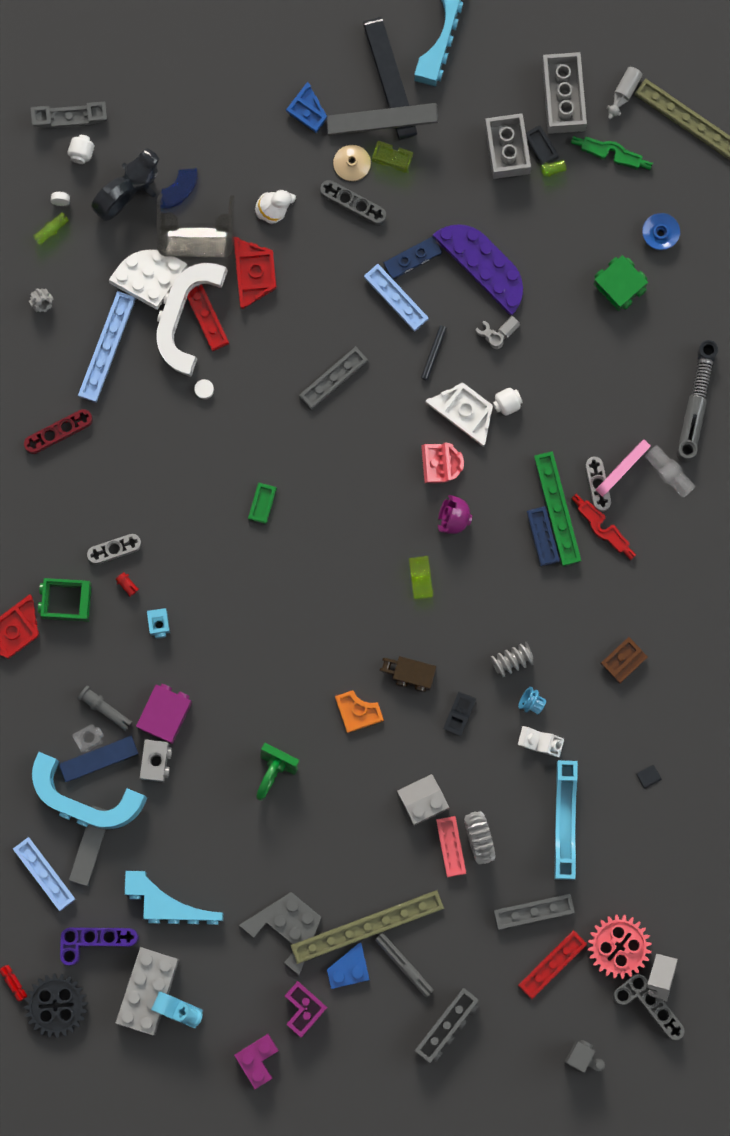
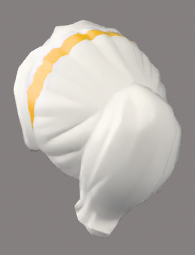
[255,190,296,224]

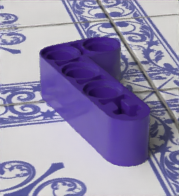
[60,928,139,966]

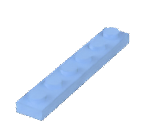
[78,291,136,403]

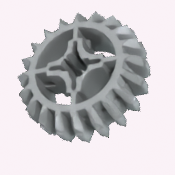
[464,811,495,864]

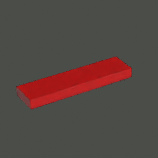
[187,284,229,352]
[518,930,587,1000]

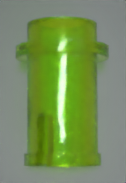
[541,159,566,177]

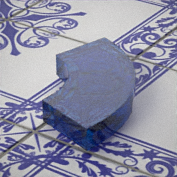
[161,168,198,209]

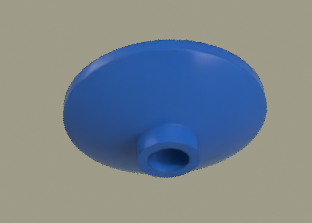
[642,213,680,250]

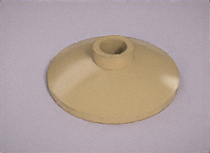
[333,145,371,181]

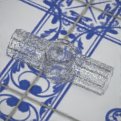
[645,445,696,498]

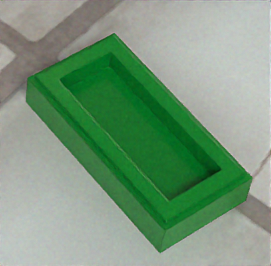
[248,482,277,525]

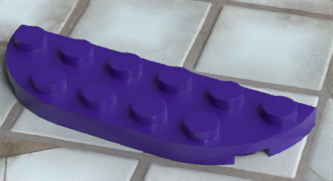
[432,225,523,316]

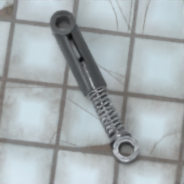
[677,340,718,462]

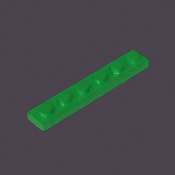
[534,451,581,566]

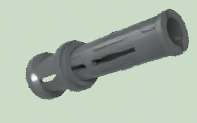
[77,685,133,731]

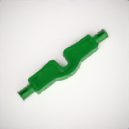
[571,136,653,170]

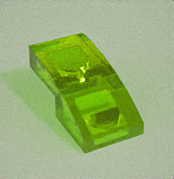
[409,556,433,599]

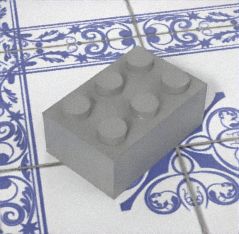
[485,113,531,179]

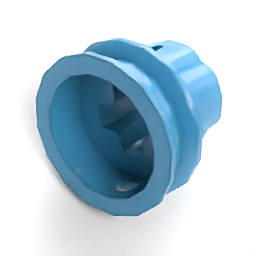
[518,687,546,714]

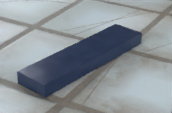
[59,736,139,783]

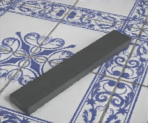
[327,103,438,135]

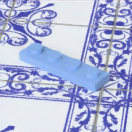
[364,264,429,332]
[13,837,76,911]

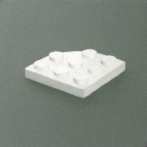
[109,250,187,310]

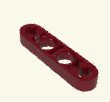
[24,409,93,454]

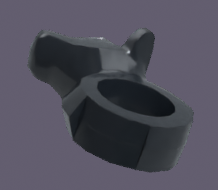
[91,148,159,221]

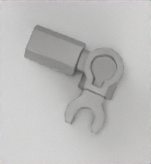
[476,316,520,349]

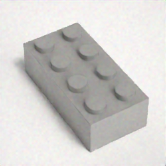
[542,52,587,134]
[116,947,179,1035]

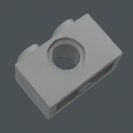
[140,740,172,782]

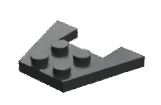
[239,892,321,975]

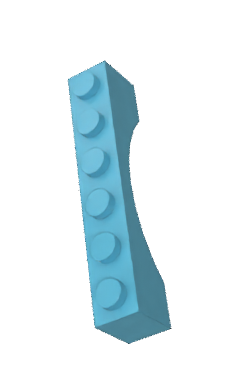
[414,0,463,87]
[554,760,578,880]

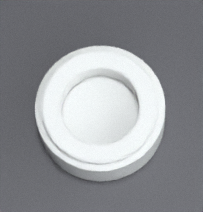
[51,192,70,206]
[195,379,214,399]

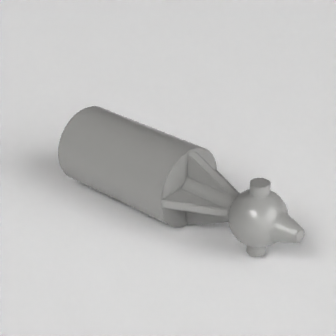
[607,67,643,119]

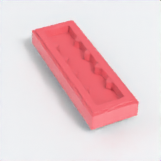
[436,816,466,878]

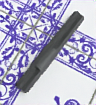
[375,933,434,997]

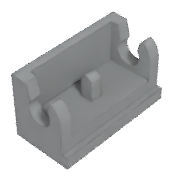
[647,954,678,1001]

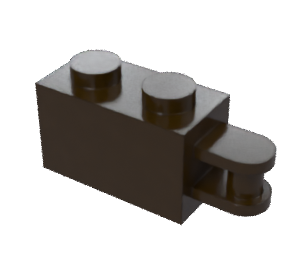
[379,656,436,692]

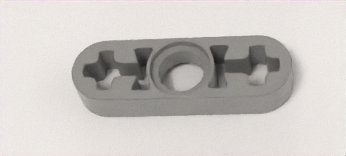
[585,457,611,512]
[87,534,142,565]

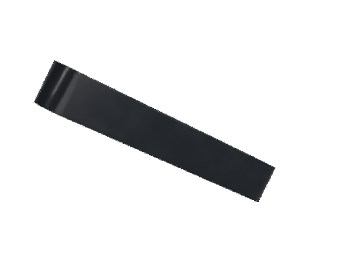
[363,17,417,140]

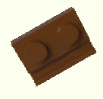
[601,637,648,684]

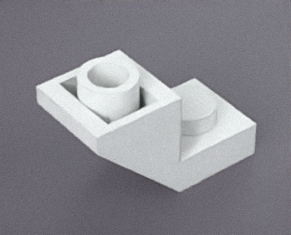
[518,726,564,757]

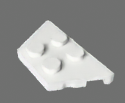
[426,383,493,447]

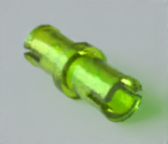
[33,212,69,245]

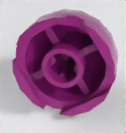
[438,495,472,534]

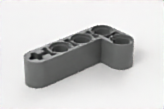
[613,975,685,1040]

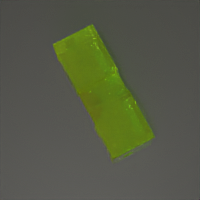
[372,141,413,173]

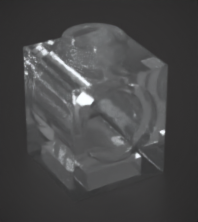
[72,724,104,753]

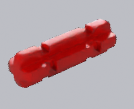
[0,965,27,1001]

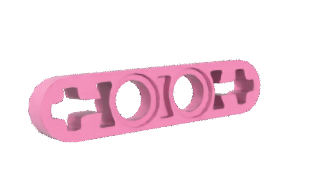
[596,439,651,497]

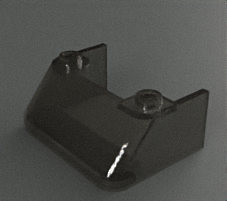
[157,194,234,257]

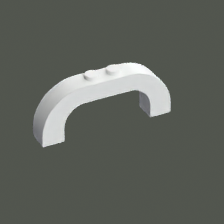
[157,263,228,377]

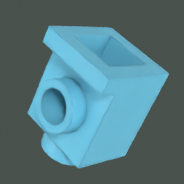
[147,608,170,639]

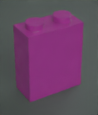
[136,684,192,744]

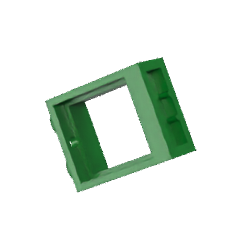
[38,578,92,622]

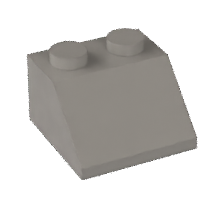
[397,774,449,826]

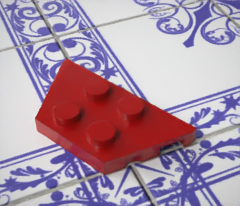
[234,237,277,309]
[0,594,39,659]

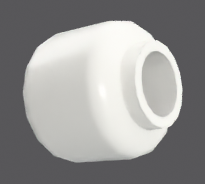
[68,135,94,164]
[493,388,523,416]

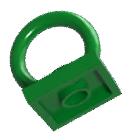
[256,743,299,801]

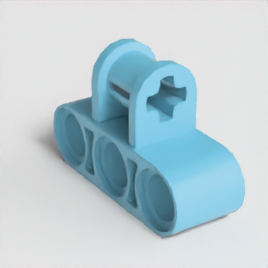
[151,991,203,1028]

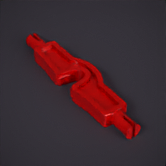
[571,493,636,560]

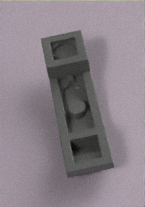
[31,102,107,128]

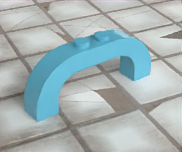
[32,752,147,829]

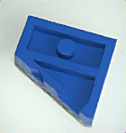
[286,82,327,133]
[327,943,370,989]

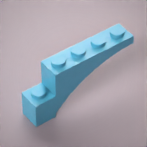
[125,871,223,925]

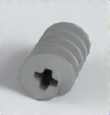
[490,642,533,677]

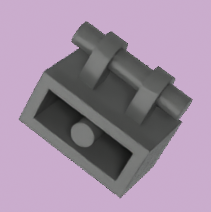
[564,1040,605,1072]

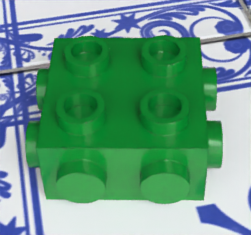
[593,255,648,311]

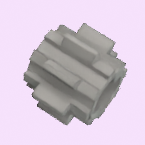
[29,288,54,312]

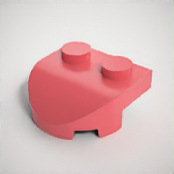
[421,443,464,483]

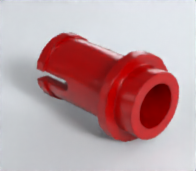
[115,572,139,597]

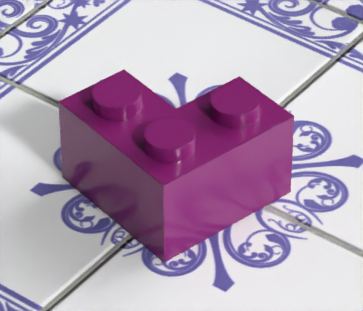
[285,981,328,1038]
[234,1034,279,1089]

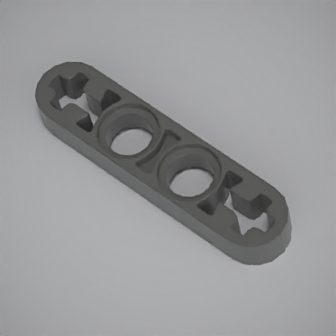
[320,180,386,225]

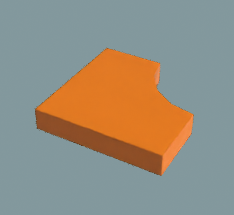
[335,690,384,733]

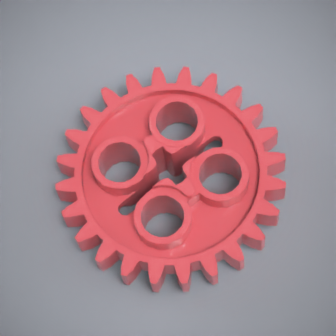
[587,915,652,979]

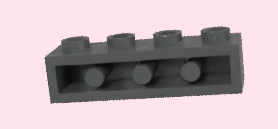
[414,988,479,1063]

